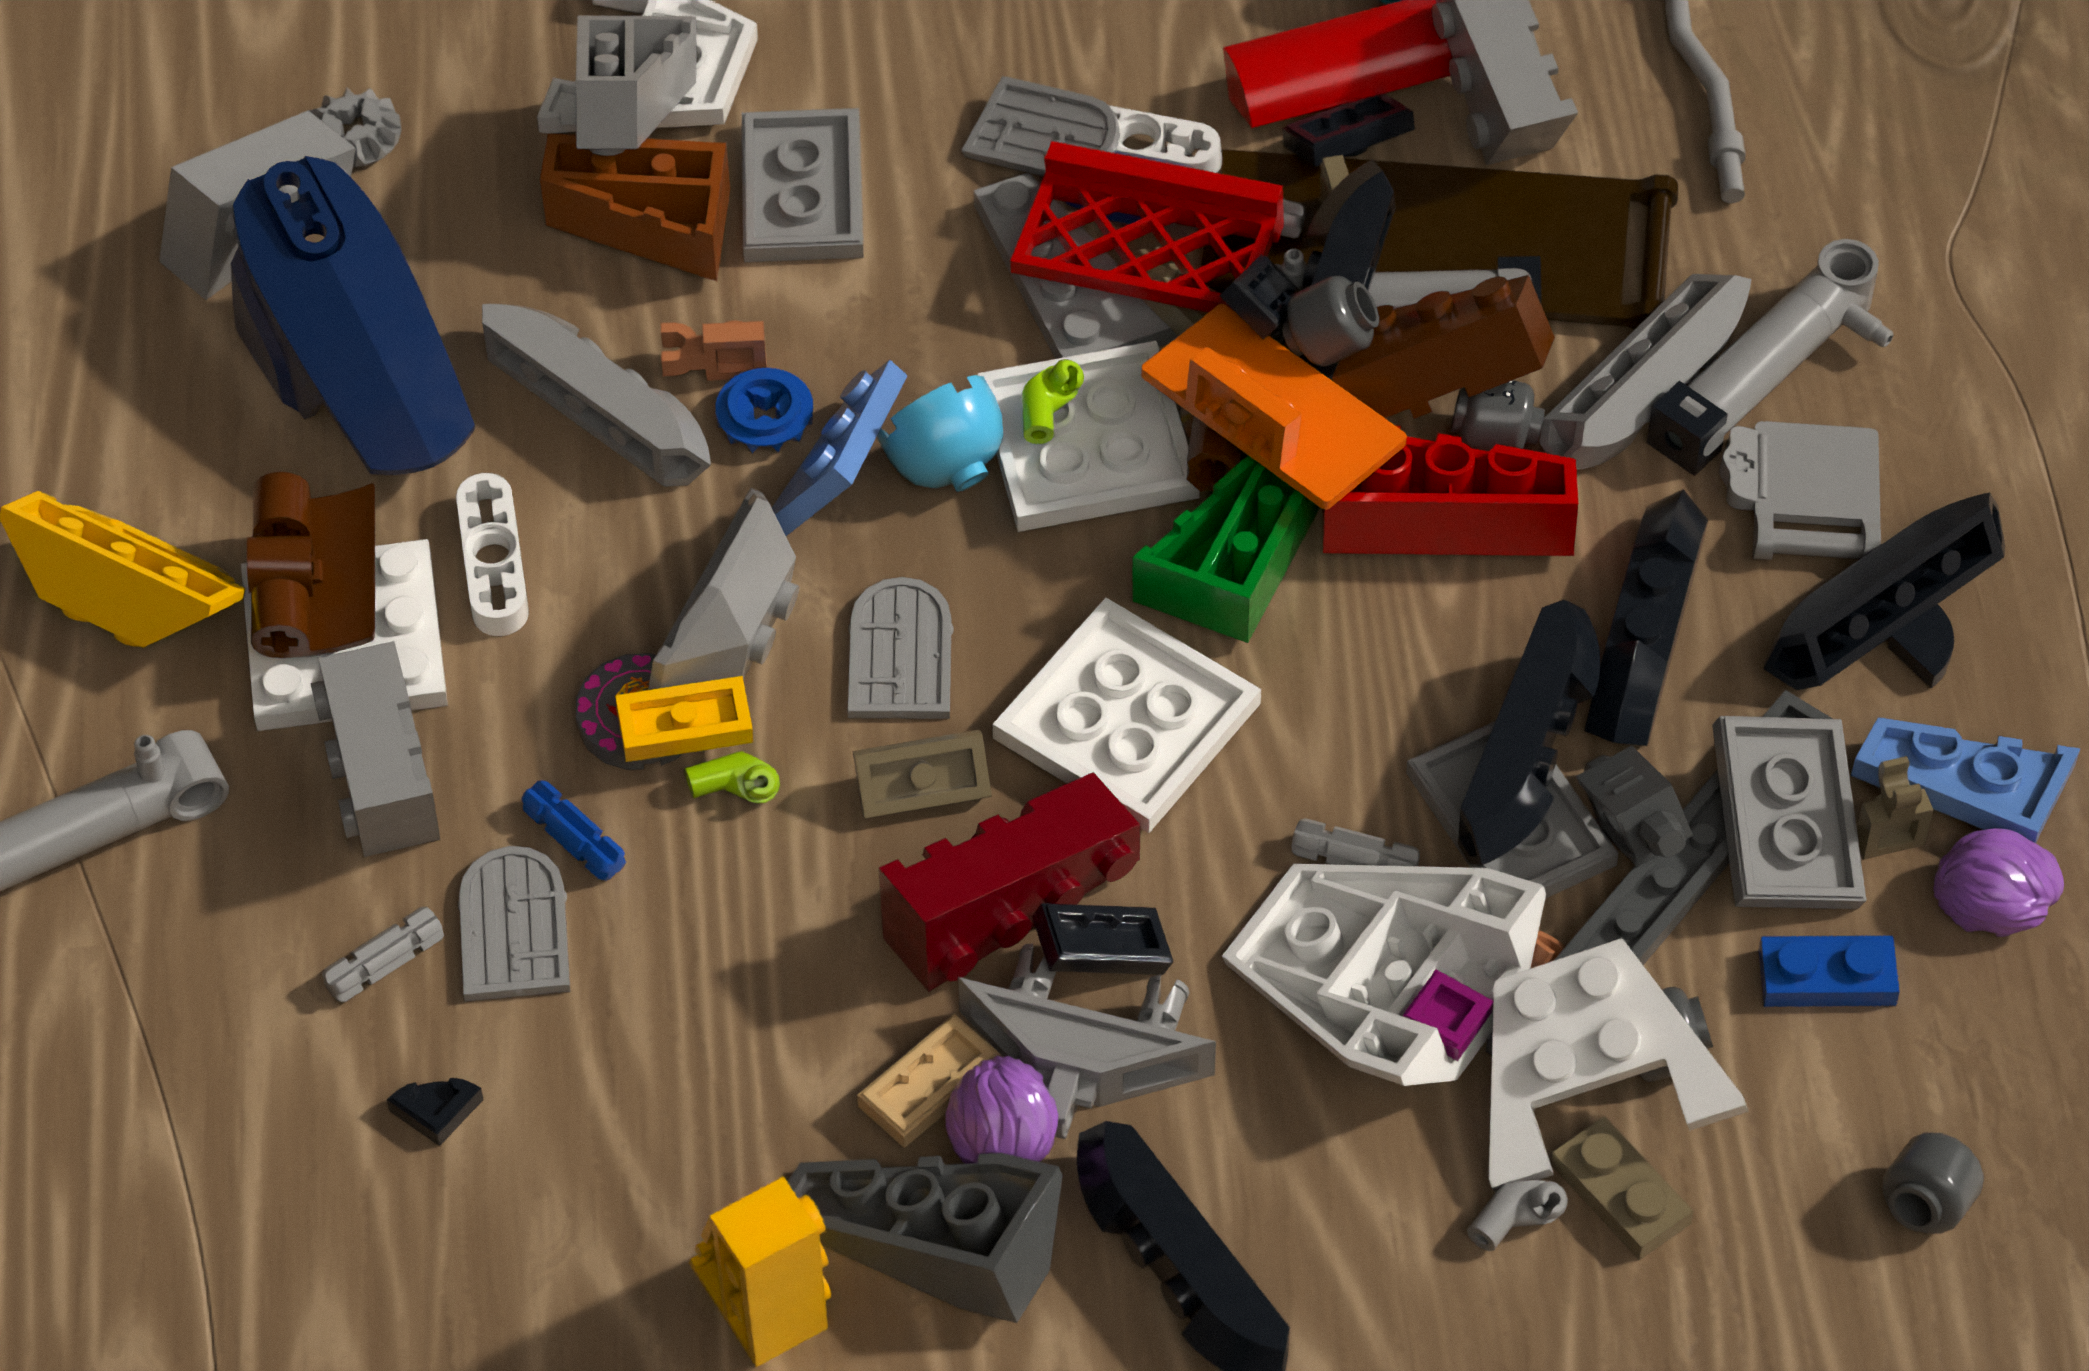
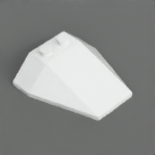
[1222,864,1546,1086]

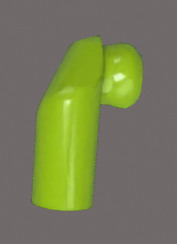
[1022,359,1084,444]
[684,751,780,804]

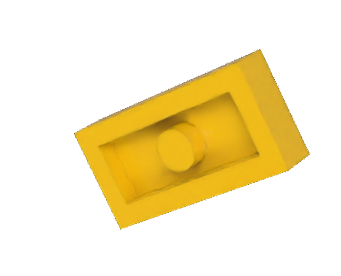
[615,676,754,762]

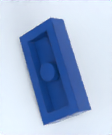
[1758,936,1900,1007]

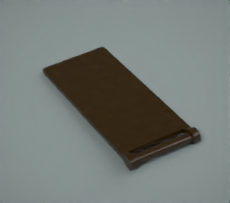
[1201,149,1679,330]

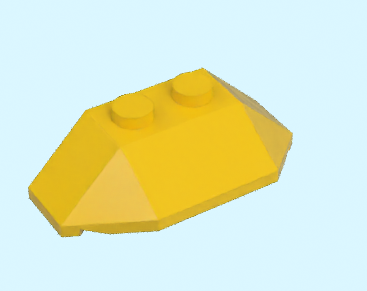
[0,491,246,648]

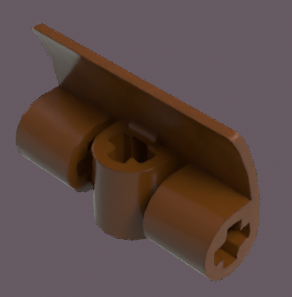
[247,472,375,658]

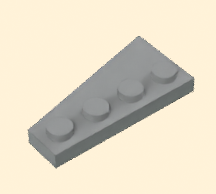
[974,172,1177,359]

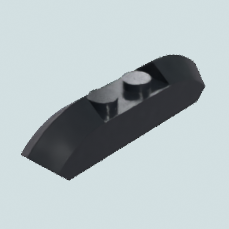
[1284,159,1396,381]
[1584,489,1708,746]
[1763,492,2005,690]
[1458,599,1600,865]
[1077,1121,1290,1371]

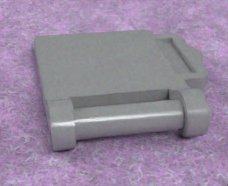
[1719,421,1881,560]

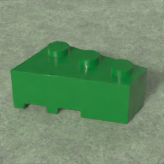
[1132,455,1320,643]

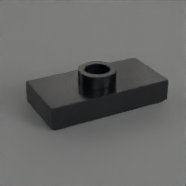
[1282,93,1415,167]
[1220,254,1301,340]
[1032,903,1174,975]

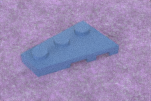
[772,360,908,536]
[1851,717,2080,843]

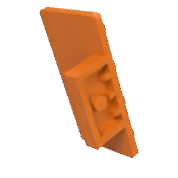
[1141,304,1407,510]

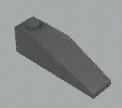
[788,1153,1063,1323]

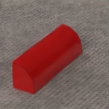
[1223,0,1453,128]

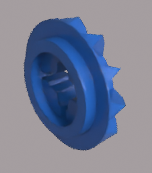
[715,368,813,454]

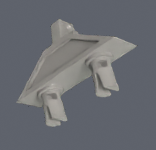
[958,943,1216,1139]

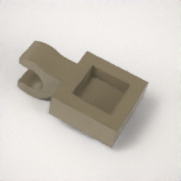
[1857,756,1934,859]

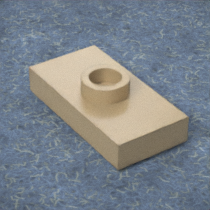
[857,1013,1001,1148]

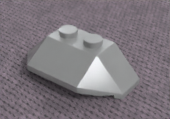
[648,488,800,690]

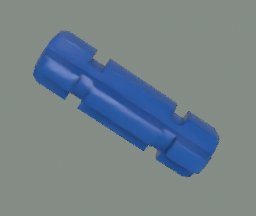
[521,780,626,881]

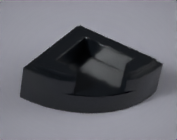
[1888,604,1954,689]
[387,1078,484,1146]

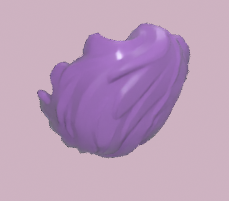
[1933,828,2064,937]
[945,1055,1058,1164]

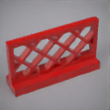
[1010,141,1284,312]

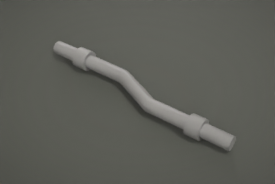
[1665,0,1746,203]

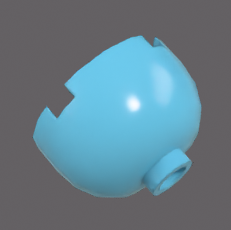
[877,375,1003,492]

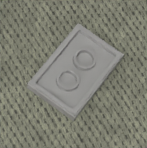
[742,108,864,262]
[1712,716,1866,909]
[1406,721,1618,899]

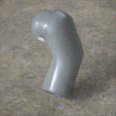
[1467,1180,1568,1251]

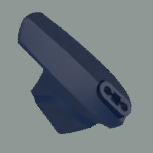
[231,155,475,475]

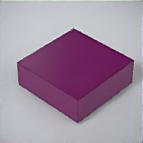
[1402,969,1494,1062]

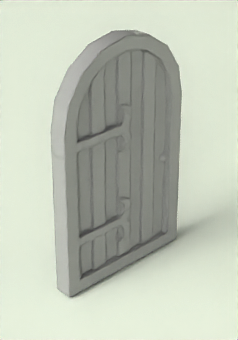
[961,76,1120,176]
[848,577,954,719]
[458,846,570,1001]

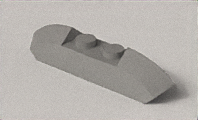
[1540,274,1751,470]
[482,304,711,487]

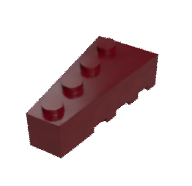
[878,772,1140,992]

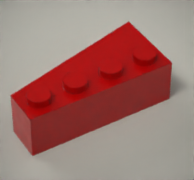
[1322,425,1579,556]

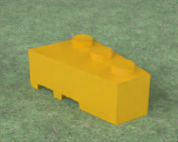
[689,1176,831,1367]

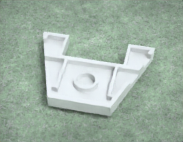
[537,0,758,134]
[1489,938,1749,1192]

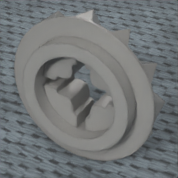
[309,87,401,167]

